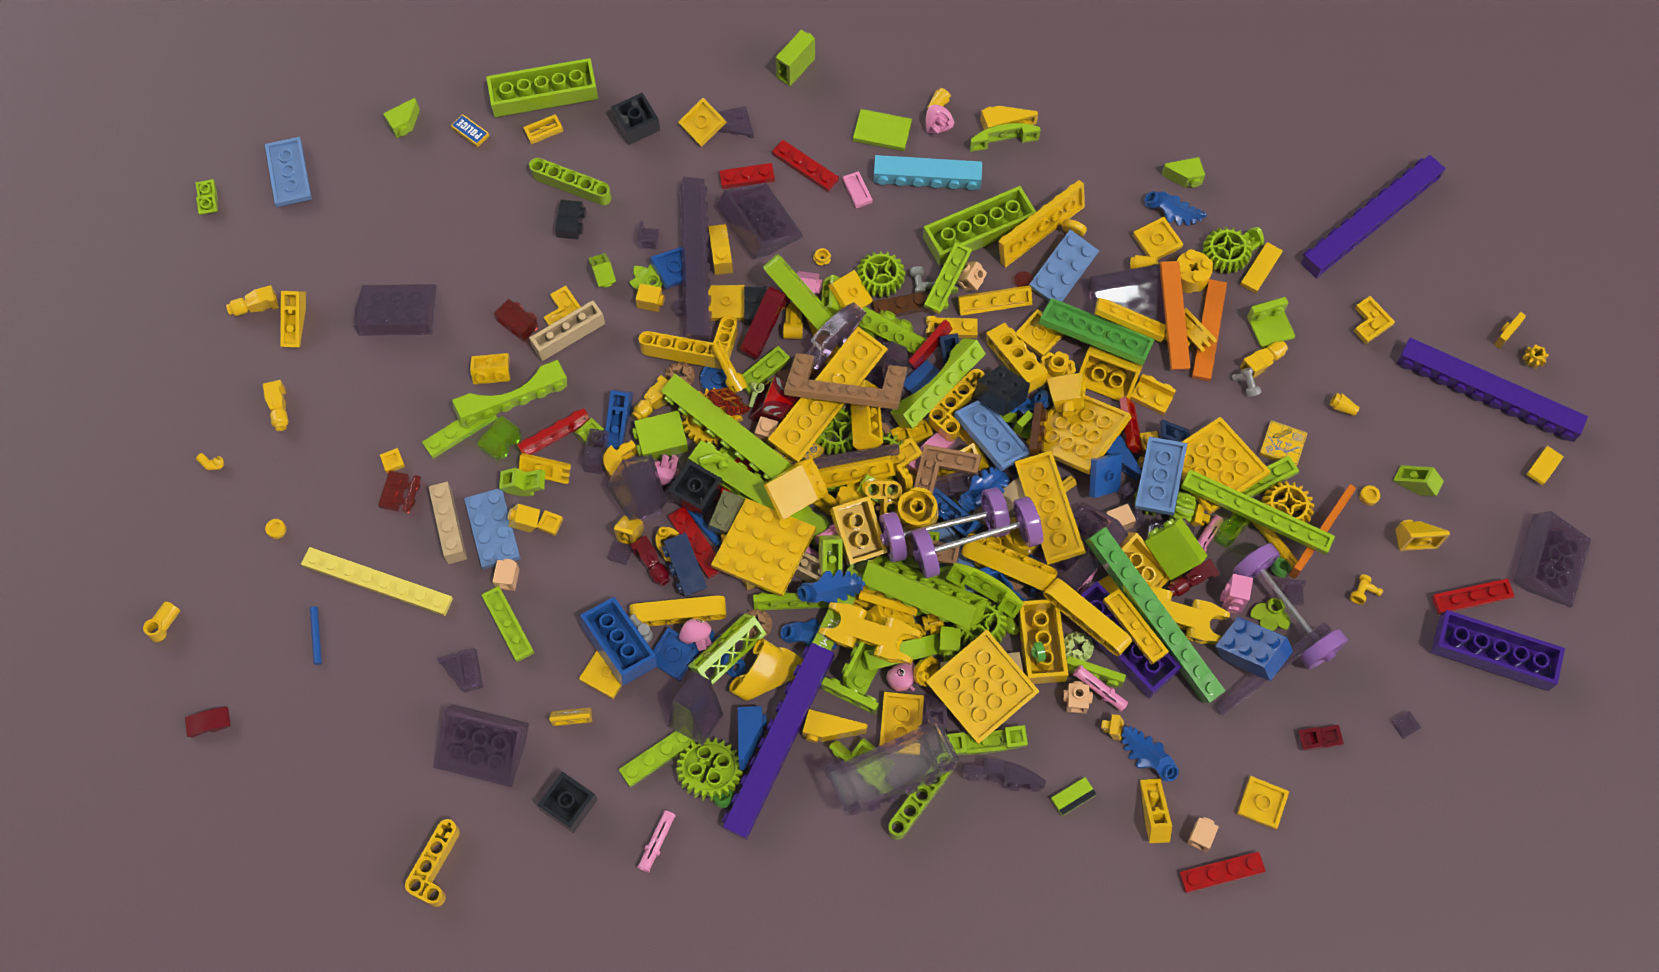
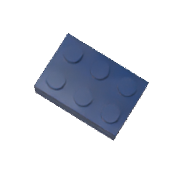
[1215,617,1293,681]

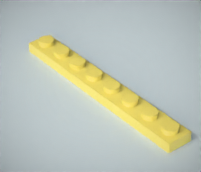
[301,547,453,616]

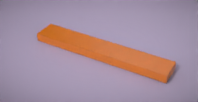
[1160,261,1190,371]
[1192,279,1227,382]
[1289,484,1356,579]

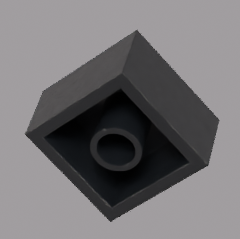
[611,92,660,145]
[974,365,1030,417]
[668,460,723,517]
[537,772,598,833]

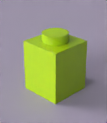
[939,626,961,659]

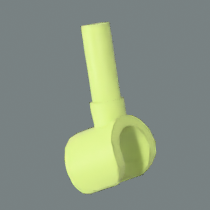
[748,382,764,407]

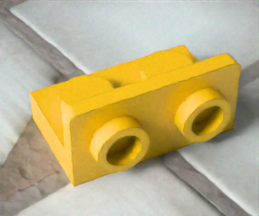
[470,353,510,384]
[1130,374,1176,416]

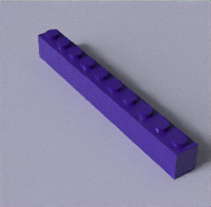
[1301,155,1446,279]
[1397,337,1588,442]
[722,643,835,840]

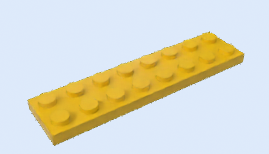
[767,327,888,463]

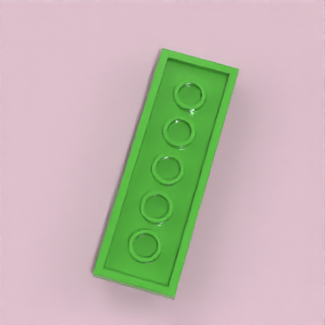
[1038,298,1155,366]

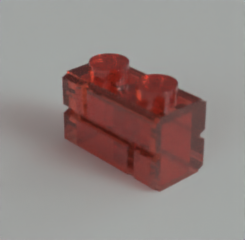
[494,299,539,342]

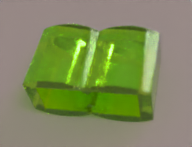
[478,416,521,461]
[1215,512,1251,548]

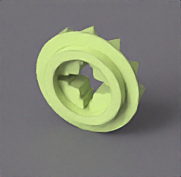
[1064,631,1094,661]

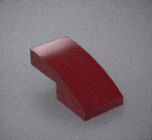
[185,707,231,738]
[1298,724,1344,751]

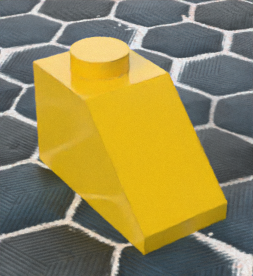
[614,515,644,547]

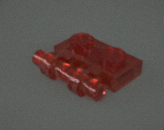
[707,388,750,416]
[378,471,421,513]

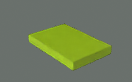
[853,109,912,151]

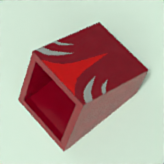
[748,376,801,425]

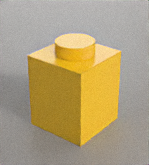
[635,284,665,312]
[507,504,540,533]

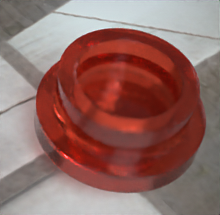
[1015,271,1033,287]

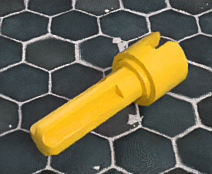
[712,343,748,395]

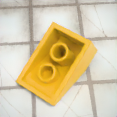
[764,458,828,520]
[1117,532,1170,588]

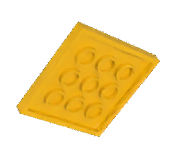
[1025,395,1131,475]
[1180,417,1270,515]
[711,498,817,597]
[926,630,1040,744]

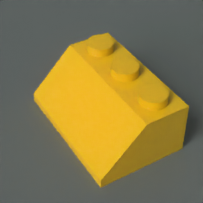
[1079,345,1143,401]

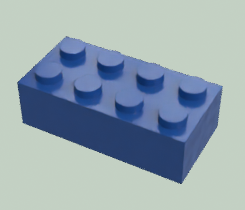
[580,597,656,686]

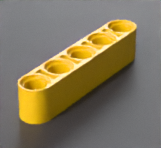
[961,533,1058,591]
[1043,578,1132,656]
[629,596,727,627]

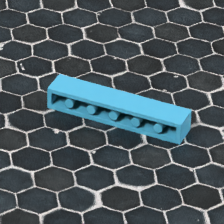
[874,155,982,190]

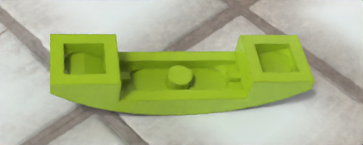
[970,123,1041,152]
[945,563,1024,618]
[863,634,940,671]
[944,725,1028,755]

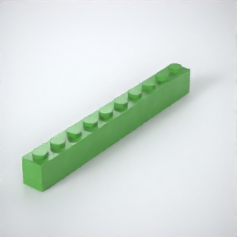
[1085,527,1225,703]

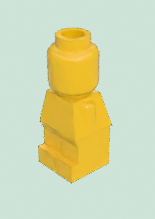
[226,285,279,316]
[1240,341,1288,378]
[631,375,668,420]
[263,380,289,431]

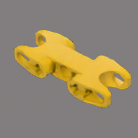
[1150,587,1230,645]
[818,602,922,665]

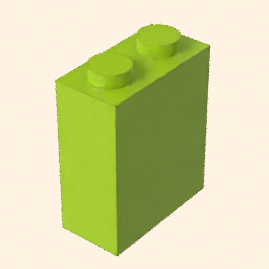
[775,30,815,86]
[632,410,689,462]
[1144,517,1208,580]

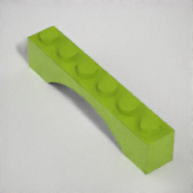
[890,338,986,429]
[452,360,567,427]

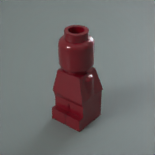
[630,535,670,587]
[1167,559,1220,597]

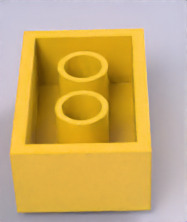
[830,496,888,566]

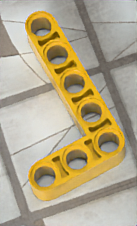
[639,315,738,369]

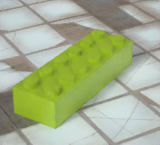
[486,58,599,117]
[923,186,1036,266]
[862,555,988,630]

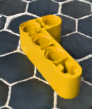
[928,369,985,441]
[862,479,902,555]
[405,819,460,907]

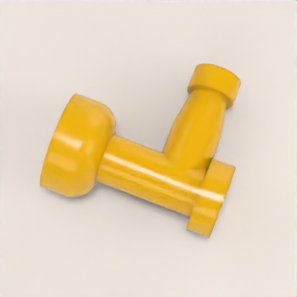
[1350,574,1383,605]

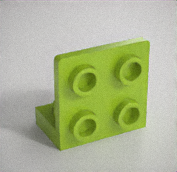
[1247,297,1295,348]
[841,641,879,696]

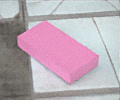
[842,171,872,209]

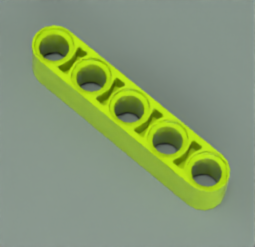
[529,158,612,205]
[763,254,838,335]
[888,753,955,840]

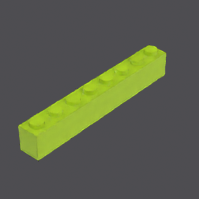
[661,374,792,481]
[688,440,830,546]

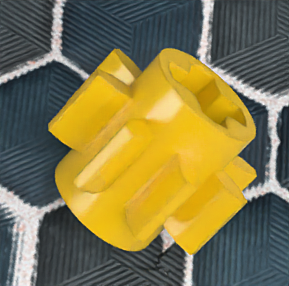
[1522,344,1549,369]
[922,613,944,635]

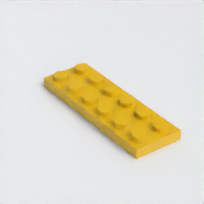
[998,180,1085,268]
[1015,450,1085,565]

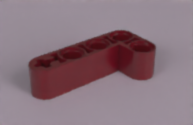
[740,286,791,360]

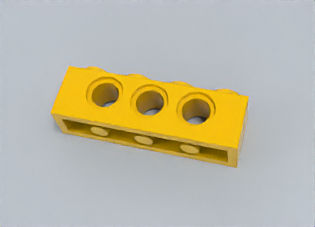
[986,323,1048,393]

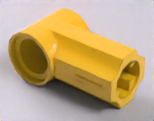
[783,302,803,339]
[143,601,180,642]

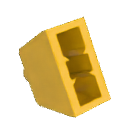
[1047,372,1086,417]

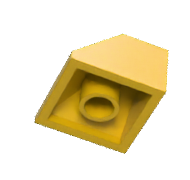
[1395,520,1450,551]

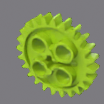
[676,737,742,801]

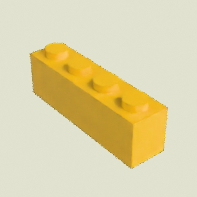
[851,380,883,455]

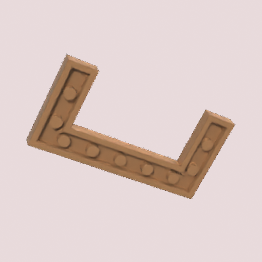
[784,353,907,410]
[903,444,981,566]

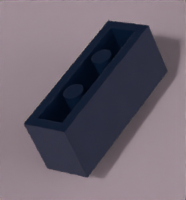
[662,533,707,597]

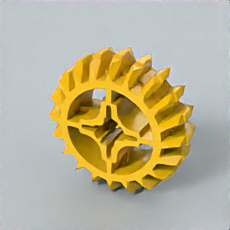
[1261,481,1314,523]

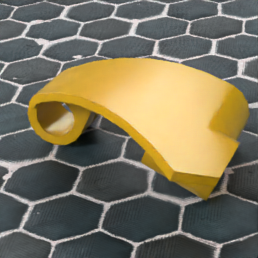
[729,638,804,701]

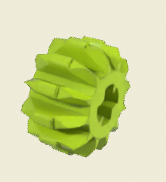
[1169,492,1196,525]

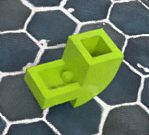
[499,468,545,496]

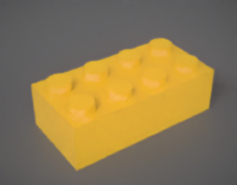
[1017,600,1068,684]

